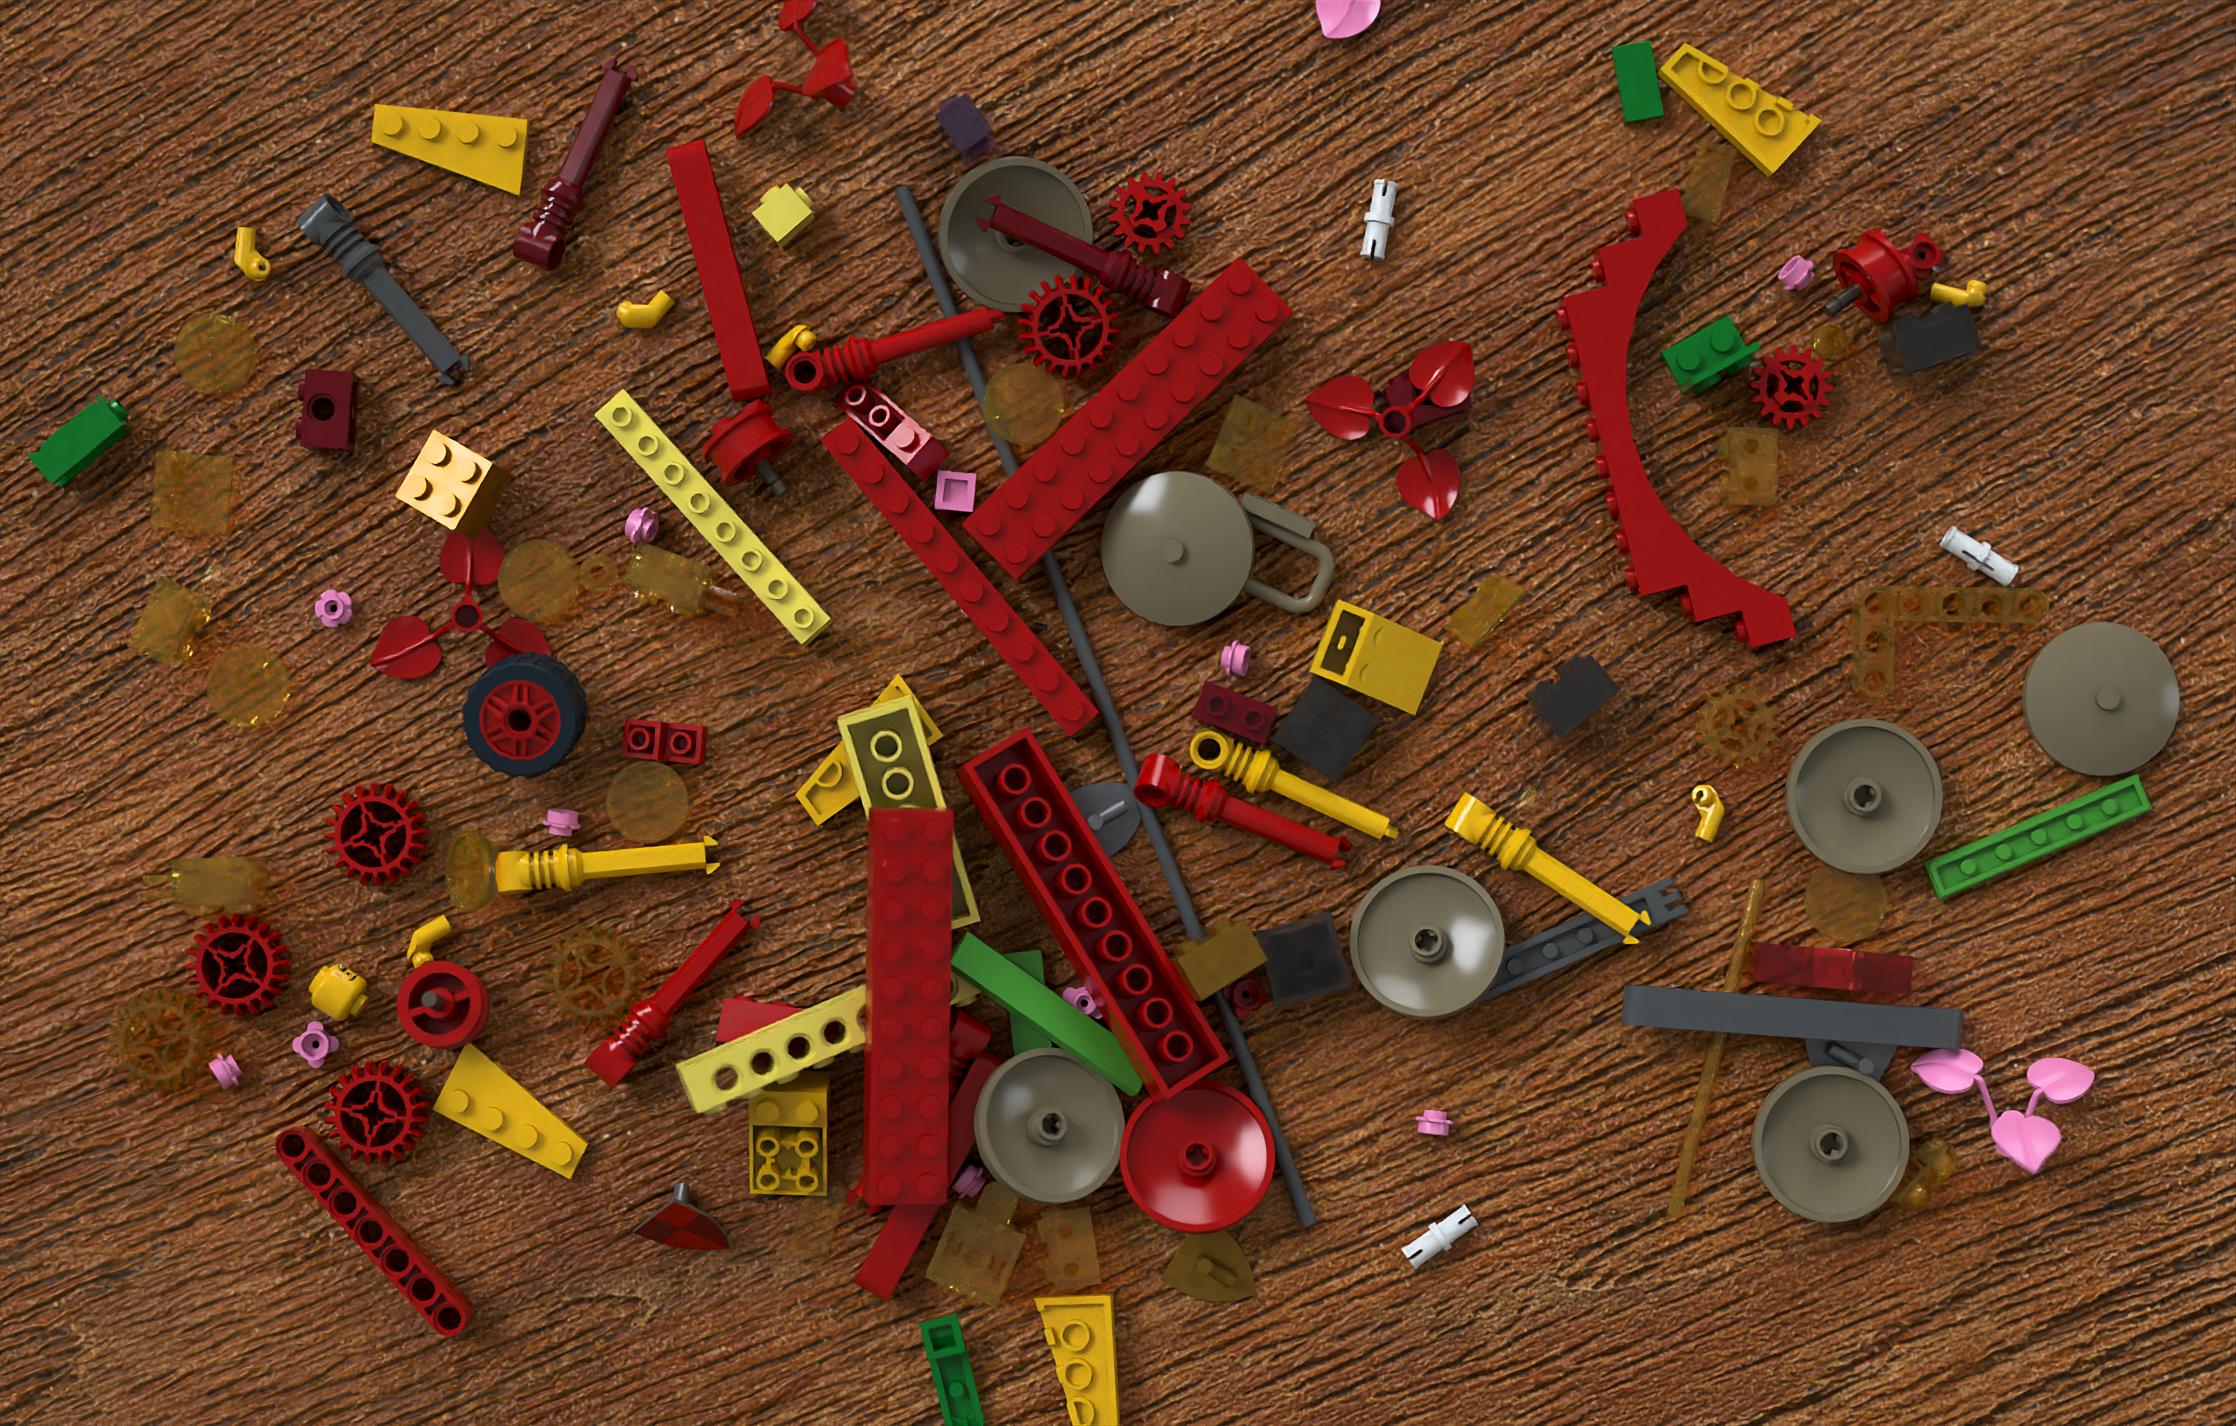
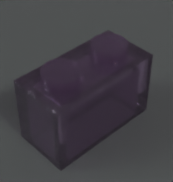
[935,93,996,166]

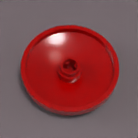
[1119,1079,1275,1235]

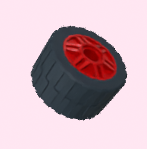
[462,652,588,777]

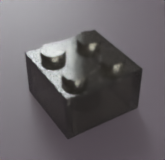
[1877,301,1982,382]
[1522,653,1620,741]
[1270,676,1380,784]
[1254,911,1352,1008]

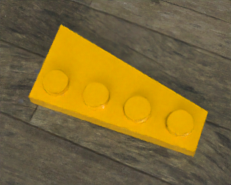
[1657,43,1822,177]
[371,104,530,198]
[795,673,944,826]
[432,1042,590,1179]
[1034,1293,1120,1426]

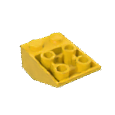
[1308,599,1443,716]
[749,1069,831,1196]

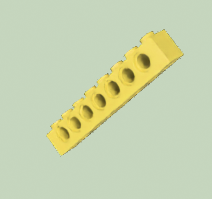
[594,389,833,647]
[675,945,981,1115]

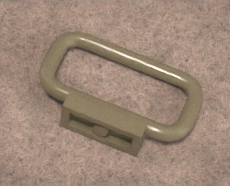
[1240,490,1336,614]

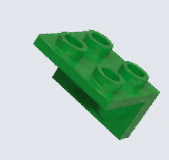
[1660,315,1761,395]

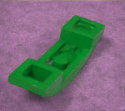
[919,1313,986,1426]

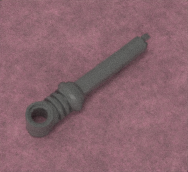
[297,193,471,385]

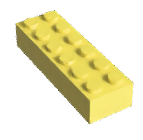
[837,694,980,930]

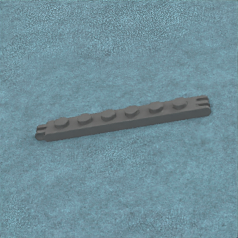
[1440,876,1688,1020]

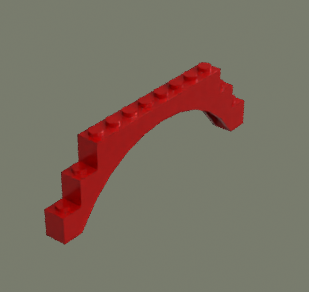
[1555,188,1797,649]

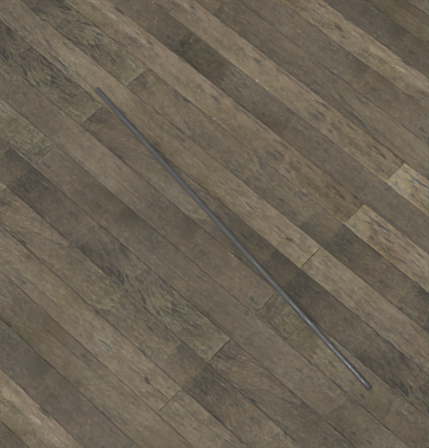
[894,185,1317,1227]

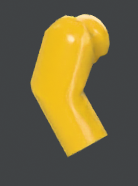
[234,227,271,281]
[1929,280,1988,308]
[616,290,675,328]
[765,325,816,370]
[1691,785,1725,843]
[407,915,452,968]

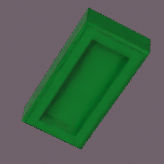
[1611,40,1664,125]

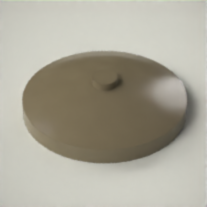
[938,156,1093,312]
[1101,471,1255,626]
[2022,622,2180,776]
[1785,719,1943,874]
[1349,865,1506,1020]
[974,1047,1125,1205]
[1751,1066,1909,1222]

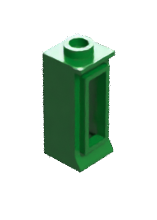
[27,395,133,488]

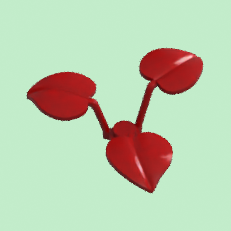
[734,0,856,141]
[1305,341,1475,520]
[370,525,551,679]

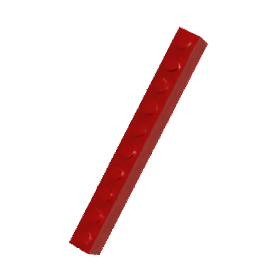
[821,416,1100,738]

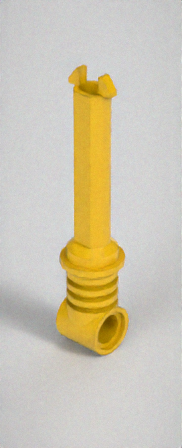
[1190,727,1399,840]
[1443,792,1651,944]
[490,836,720,894]

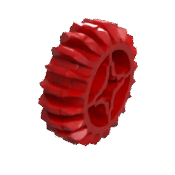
[1016,273,1121,378]
[324,782,430,887]
[185,912,293,1017]
[324,1060,430,1165]

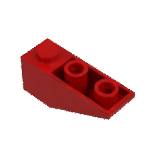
[834,379,950,483]
[716,996,839,1060]

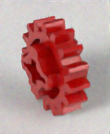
[1109,171,1192,256]
[1747,345,1834,430]

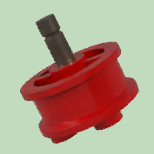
[1822,229,1919,323]
[701,399,793,498]
[397,961,490,1050]

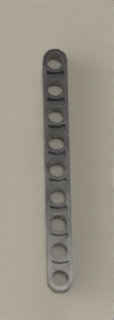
[1622,985,1964,1049]

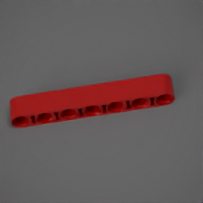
[666,139,772,404]
[853,1050,1005,1301]
[275,1125,473,1337]

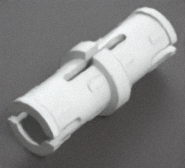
[1360,179,1399,260]
[1939,525,2019,587]
[1402,1204,1479,1269]

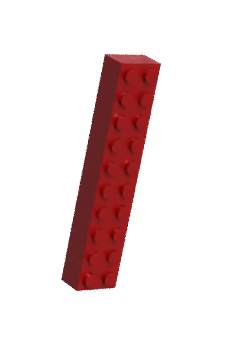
[961,256,1293,584]
[955,727,1230,1103]
[862,807,954,1205]

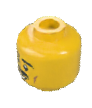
[308,964,369,1021]

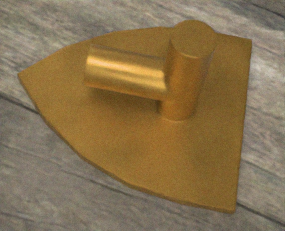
[1160,1230,1256,1302]

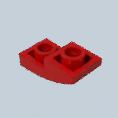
[622,719,708,765]

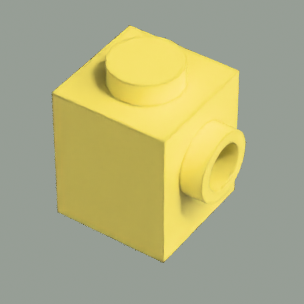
[752,183,815,248]

